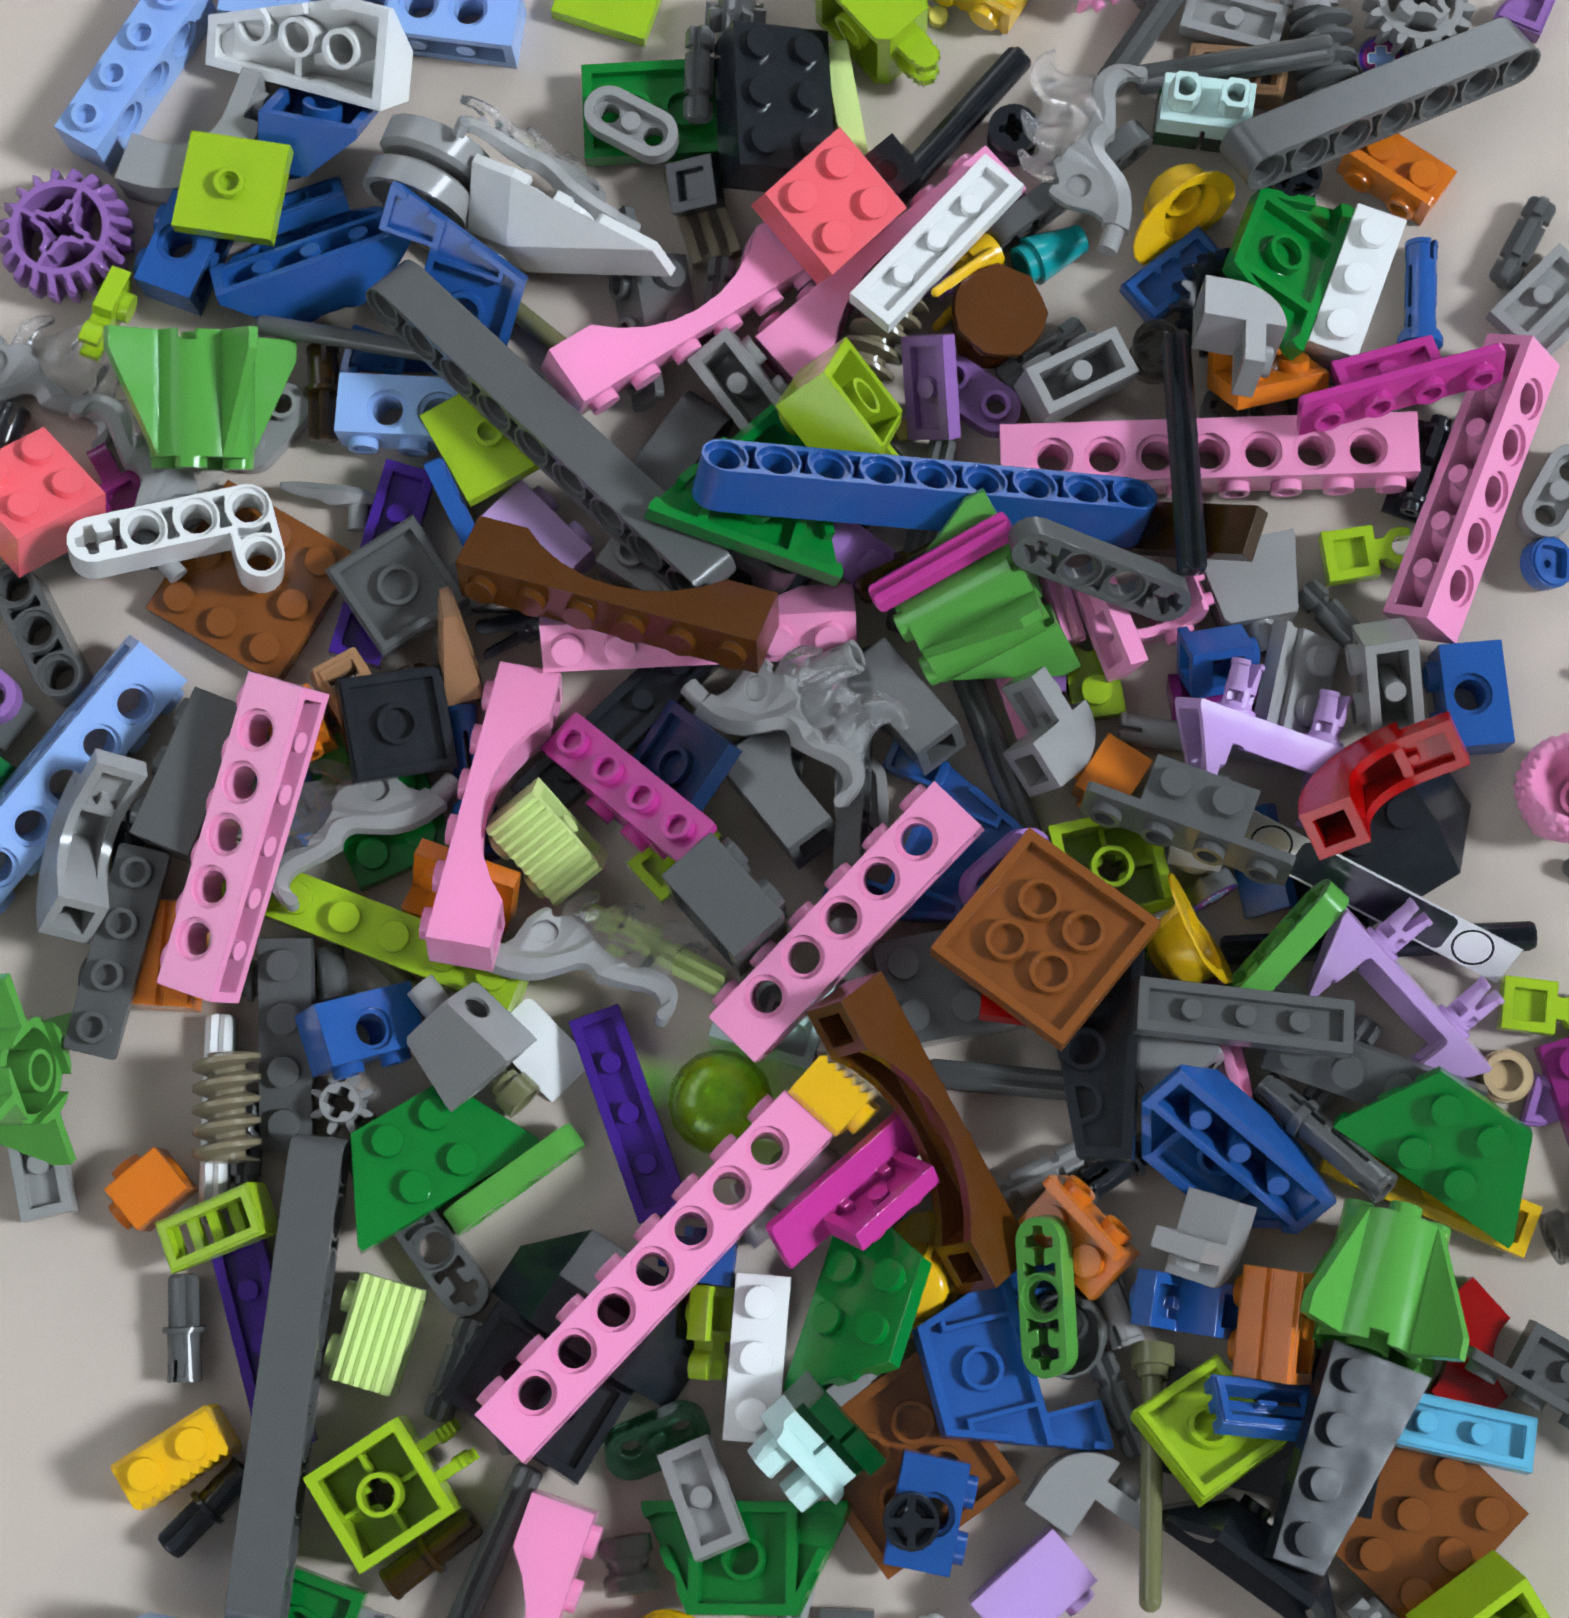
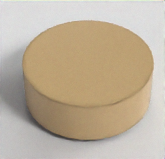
[1476,1049,1534,1104]

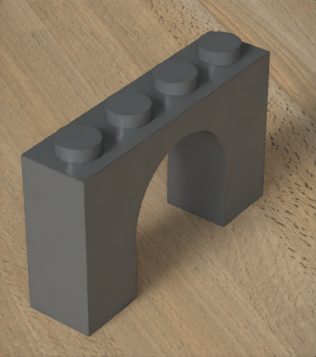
[726,637,966,870]

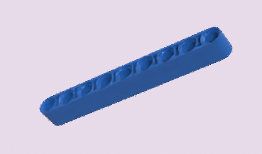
[691,439,1157,548]

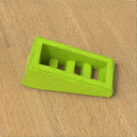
[155,1182,278,1274]

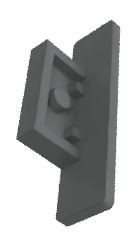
[609,206,695,412]
[1080,754,1296,886]
[63,843,172,1060]
[1464,1319,1569,1429]

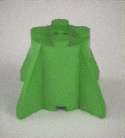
[104,325,297,472]
[893,488,1082,686]
[0,973,76,1165]
[1300,1198,1470,1389]

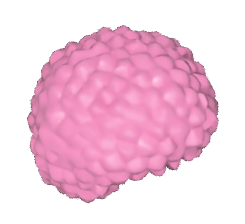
[1513,733,1569,844]

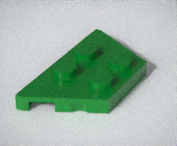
[1222,188,1354,361]
[644,437,843,587]
[1333,1066,1533,1249]
[350,1086,540,1255]
[782,1227,932,1392]
[641,1501,852,1617]

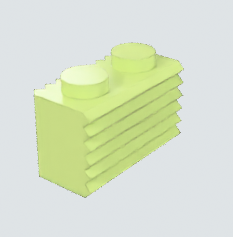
[486,777,608,906]
[324,1272,429,1397]

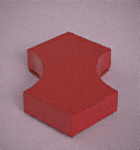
[1427,1277,1510,1409]

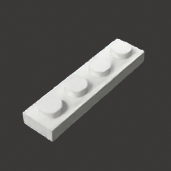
[849,154,1024,333]

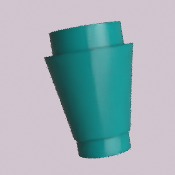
[1010,224,1089,285]

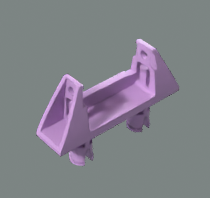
[1174,657,1353,828]
[1305,897,1505,1078]

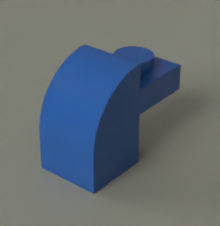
[1129,1268,1239,1340]

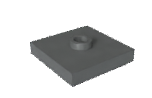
[325,515,471,659]

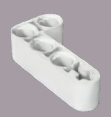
[67,484,285,593]

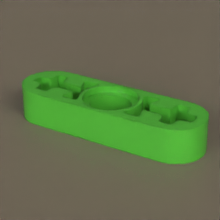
[1225,879,1349,991]
[443,1123,586,1236]
[1015,1215,1078,1379]

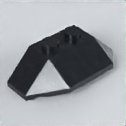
[1290,773,1471,928]
[491,1229,694,1411]
[1162,1494,1337,1618]

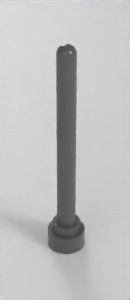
[253,315,423,361]

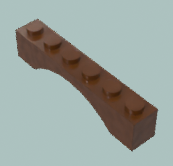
[455,516,779,674]
[806,971,1020,1294]

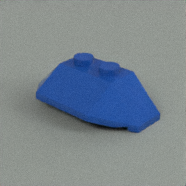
[209,206,412,322]
[1141,1064,1337,1235]

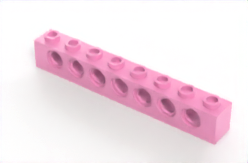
[999,411,1421,500]
[475,1090,833,1465]

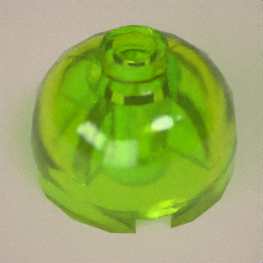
[667,1049,774,1155]

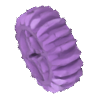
[0,167,135,305]

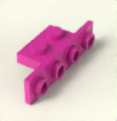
[1297,335,1506,435]
[540,713,717,862]
[766,1111,940,1269]

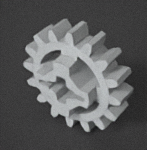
[1362,0,1475,57]

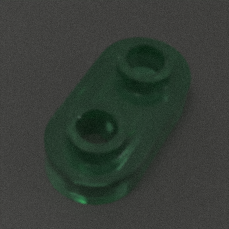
[603,1400,711,1481]

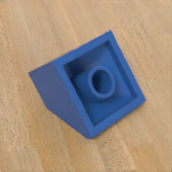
[258,85,379,179]

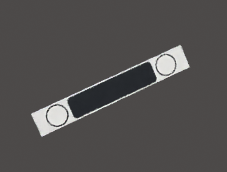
[1245,810,1523,983]

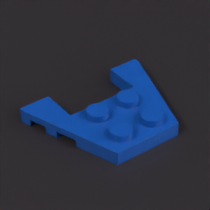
[339,181,528,375]
[821,740,1024,924]
[912,1264,1114,1452]

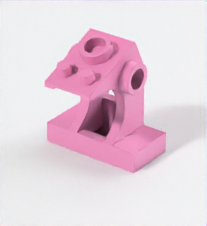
[1071,569,1214,682]

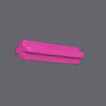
[868,512,1013,612]

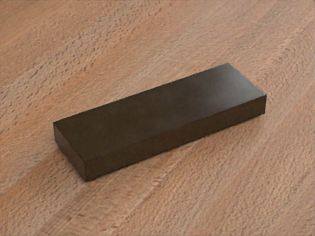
[1120,501,1268,562]

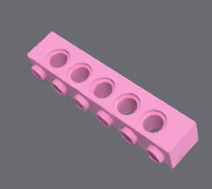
[1383,333,1560,644]
[157,671,330,1003]
[708,781,984,1062]

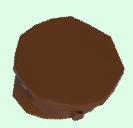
[951,263,1048,369]

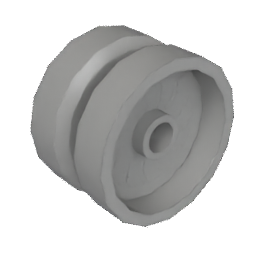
[362,113,490,229]

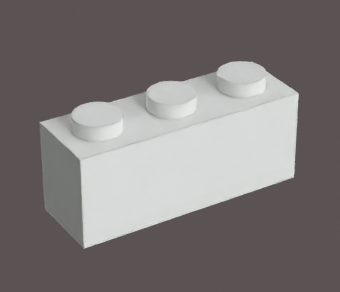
[1303,203,1407,373]
[722,1273,792,1443]

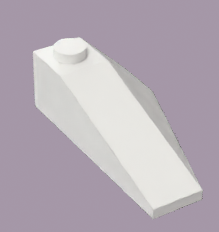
[205,0,413,111]
[467,153,676,277]

